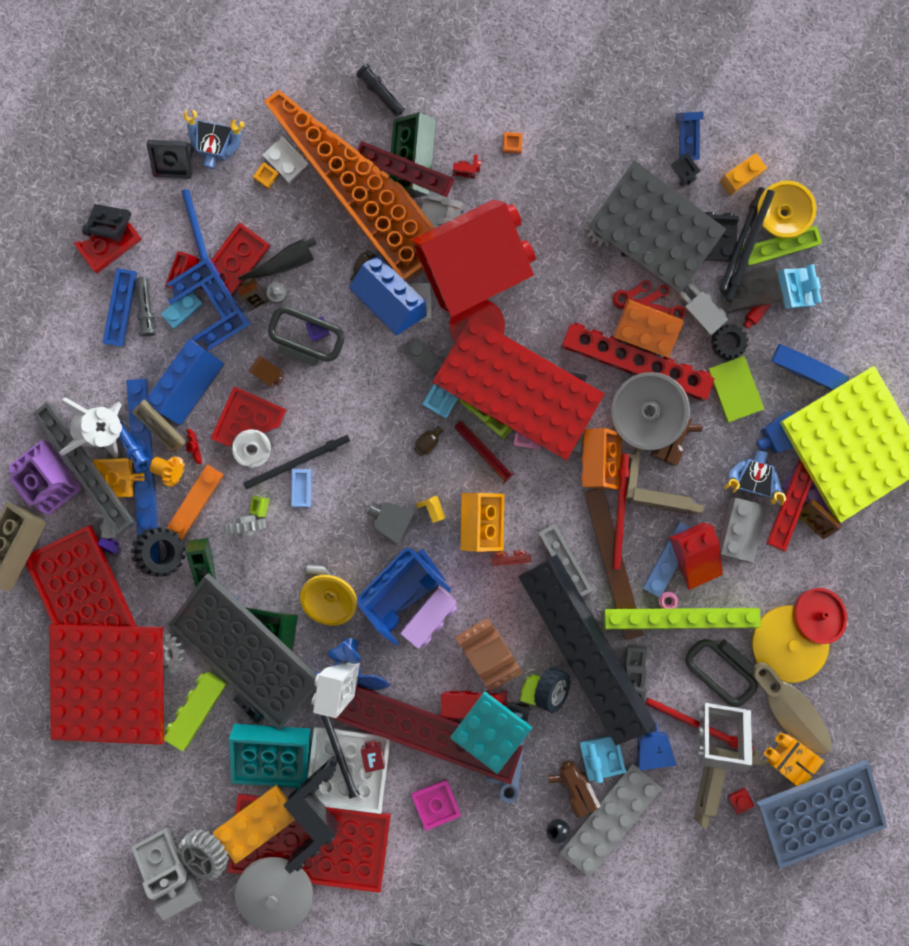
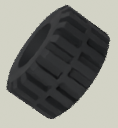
[131,528,186,577]

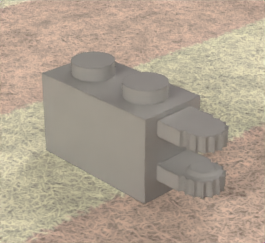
[677,283,728,337]

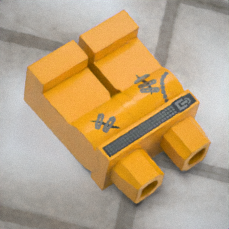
[764,732,824,786]

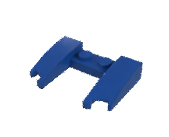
[167,258,252,350]

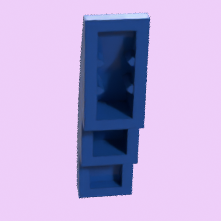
[771,344,849,391]

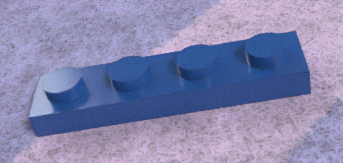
[102,268,137,347]

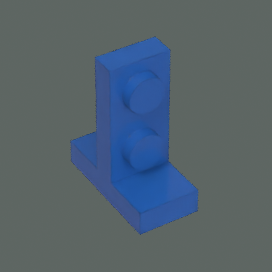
[676,111,704,160]

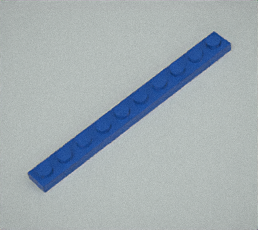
[126,379,161,570]

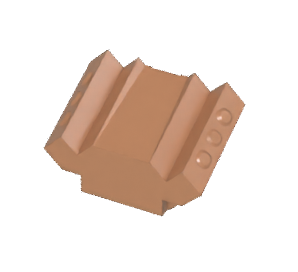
[455,618,523,691]

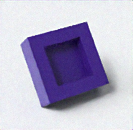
[305,316,330,342]
[98,538,121,557]

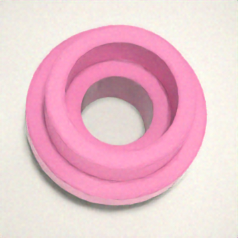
[658,592,678,609]

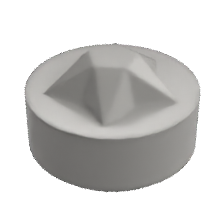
[267,283,287,303]

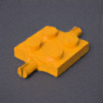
[93,458,145,497]

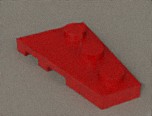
[74,223,142,274]

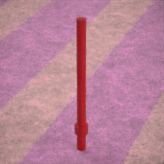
[613,454,630,569]
[645,697,753,751]

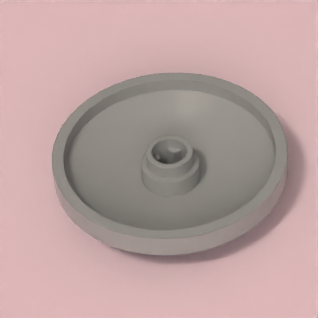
[611,372,690,450]
[235,857,313,932]

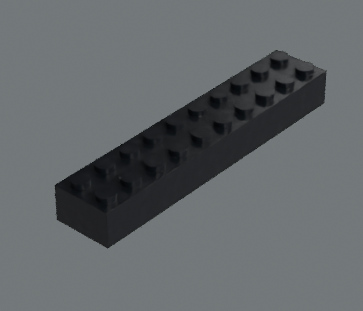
[518,554,655,746]

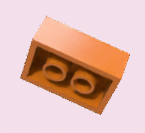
[613,299,684,358]

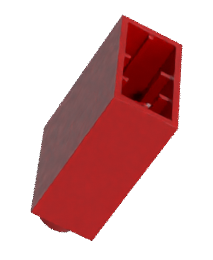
[411,199,536,317]

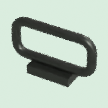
[268,306,345,366]
[685,638,758,707]

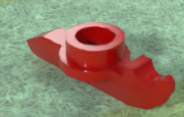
[186,428,203,465]

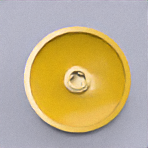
[751,605,829,683]

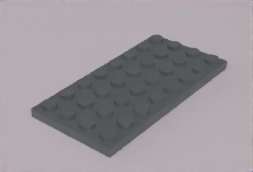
[168,573,317,731]

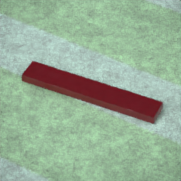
[357,141,455,198]

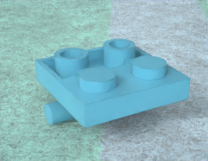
[778,264,822,309]
[579,735,626,783]

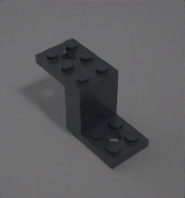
[283,756,339,874]

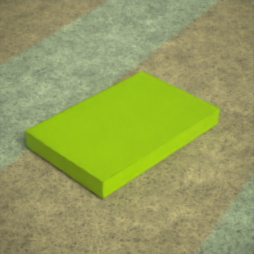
[707,356,764,423]

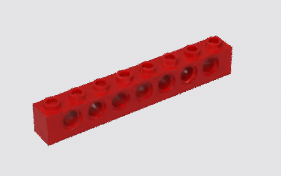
[561,323,715,401]

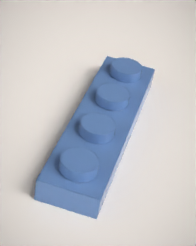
[642,521,691,598]

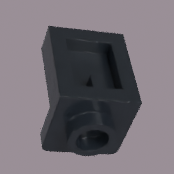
[670,152,700,186]

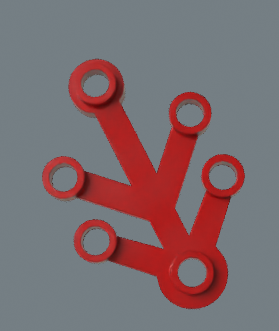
[612,280,686,319]

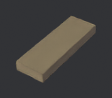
[131,399,186,453]

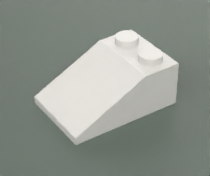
[312,663,360,718]

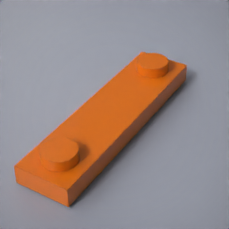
[166,464,224,539]

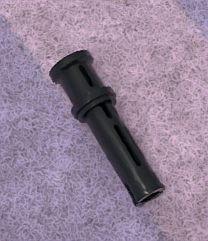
[356,64,405,117]

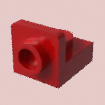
[453,154,481,179]

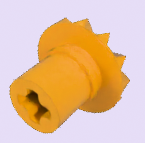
[150,456,185,487]

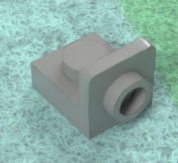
[93,511,116,538]

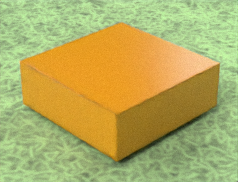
[253,162,280,190]

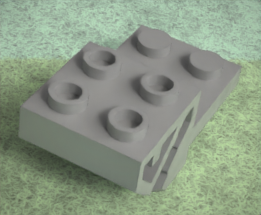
[131,828,202,921]

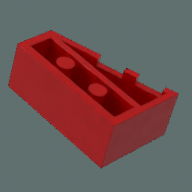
[441,690,507,721]

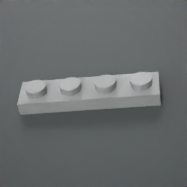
[538,523,593,596]

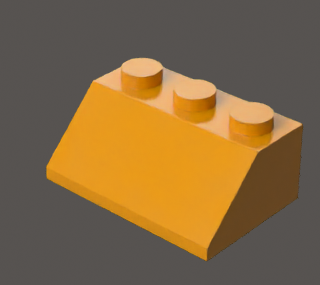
[460,493,505,552]

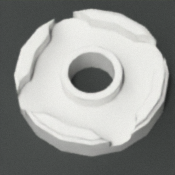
[232,429,271,468]

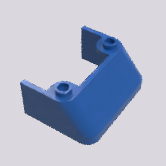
[357,548,452,646]

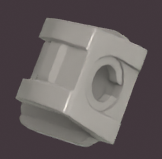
[421,196,465,228]

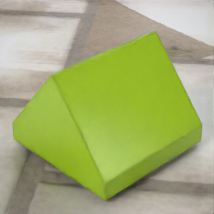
[249,495,270,517]

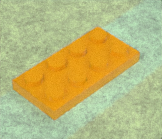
[213,784,295,864]

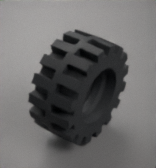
[711,324,748,360]

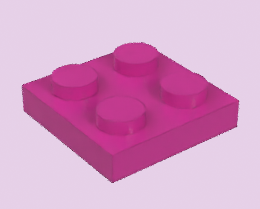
[411,778,461,831]

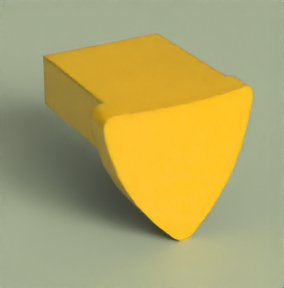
[416,496,446,523]

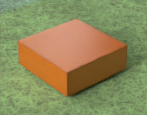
[502,132,523,154]

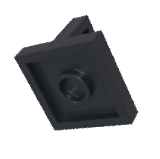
[146,139,194,179]

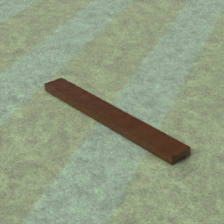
[584,489,644,640]

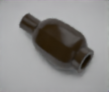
[350,250,376,281]
[413,426,443,457]

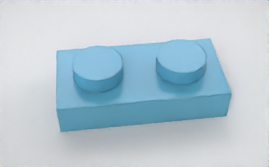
[161,293,204,329]

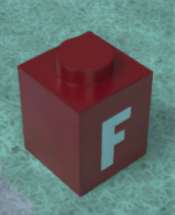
[361,740,386,773]

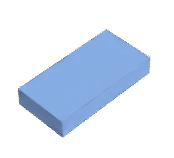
[291,469,312,507]

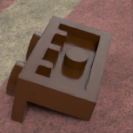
[799,499,842,540]

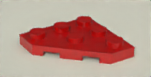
[210,386,287,447]

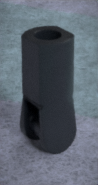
[233,693,265,723]

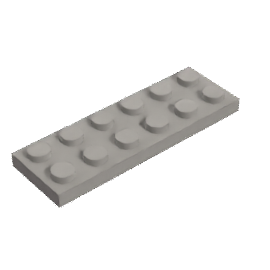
[559,762,663,878]

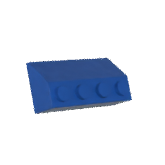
[349,255,427,336]
[145,339,225,425]

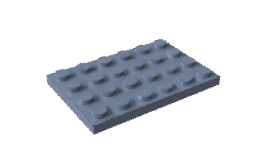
[757,760,887,869]

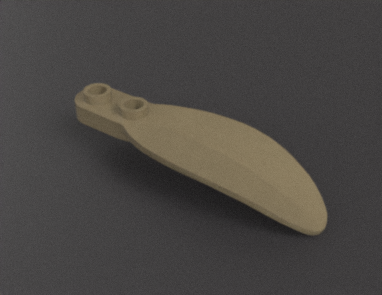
[752,662,832,754]

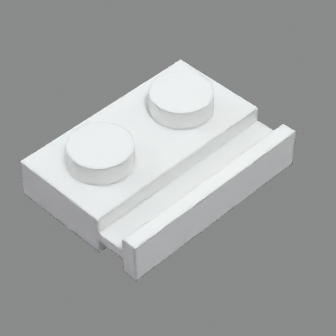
[263,136,309,184]

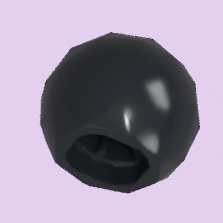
[546,819,570,845]

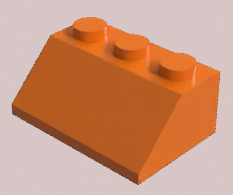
[581,428,622,490]

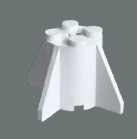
[59,397,122,458]

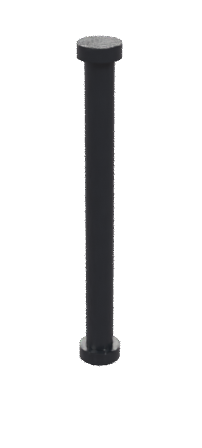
[320,714,360,799]

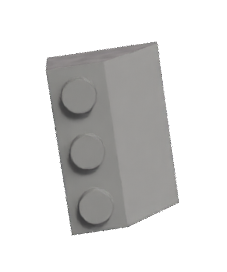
[719,498,768,563]

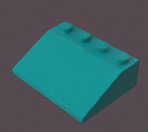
[229,724,311,788]

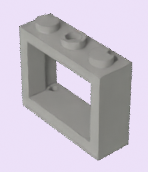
[697,703,752,773]

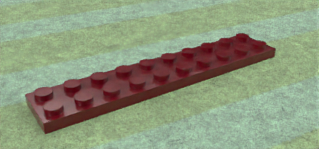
[330,685,523,784]

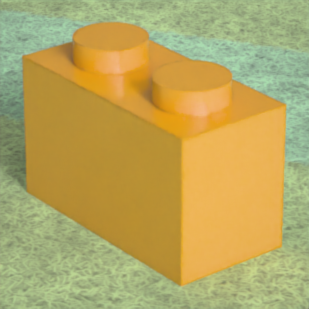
[720,153,767,196]

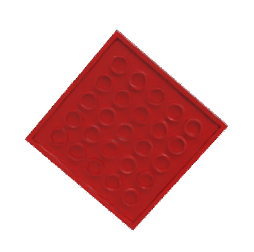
[49,624,164,745]

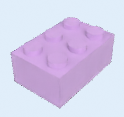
[400,585,457,649]

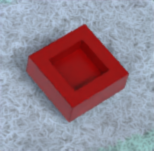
[728,787,754,815]

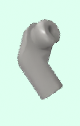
[306,565,331,576]

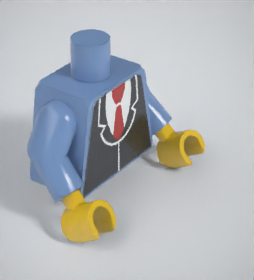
[183,110,244,169]
[724,450,786,505]

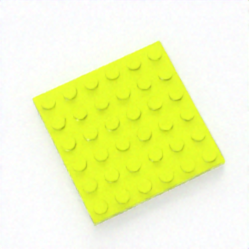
[779,366,909,523]

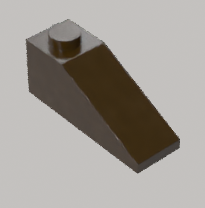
[238,278,269,310]

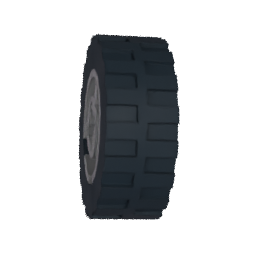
[534,667,571,713]

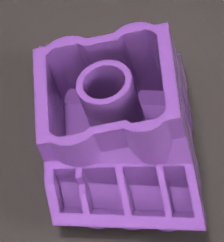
[9,439,82,515]

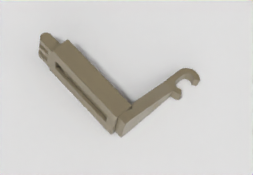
[626,448,704,515]
[694,746,771,828]

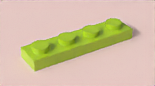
[742,225,822,267]

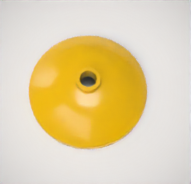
[757,181,817,238]
[300,575,357,626]

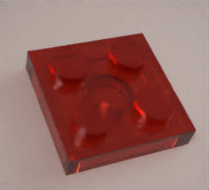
[490,549,532,566]

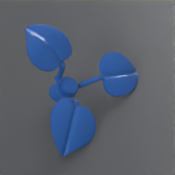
[315,638,391,691]

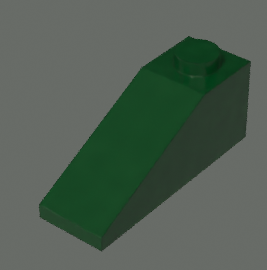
[186,538,216,587]

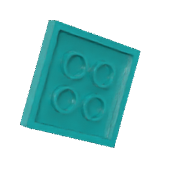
[450,691,532,774]

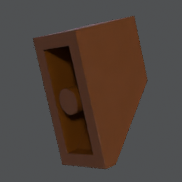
[248,355,284,388]

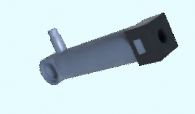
[485,702,530,803]

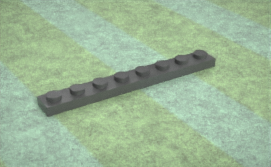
[33,402,135,535]

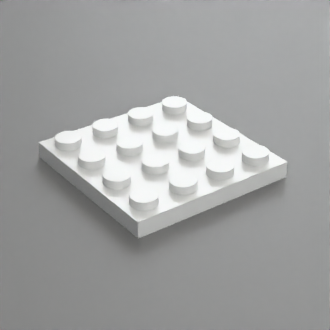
[308,726,390,814]

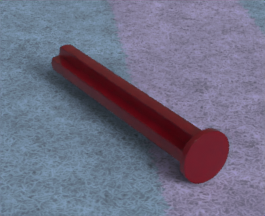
[455,421,515,484]

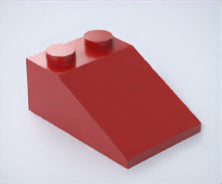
[669,522,723,590]

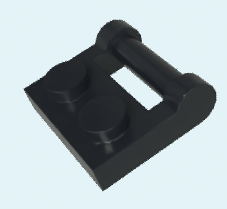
[82,204,132,242]

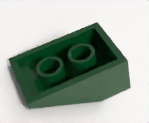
[245,607,298,652]

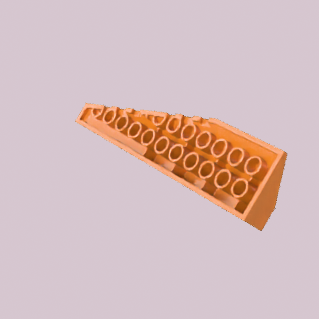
[264,90,435,283]

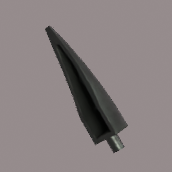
[238,237,317,280]

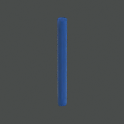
[181,189,208,261]

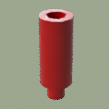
[743,293,775,329]

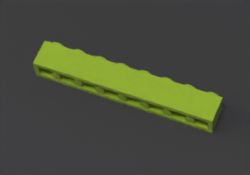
[601,608,761,630]

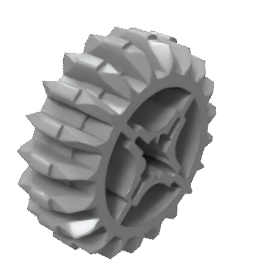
[178,829,229,881]

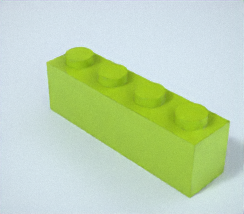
[164,671,228,752]

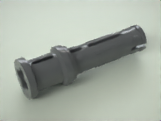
[136,277,157,337]

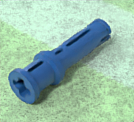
[118,420,151,472]

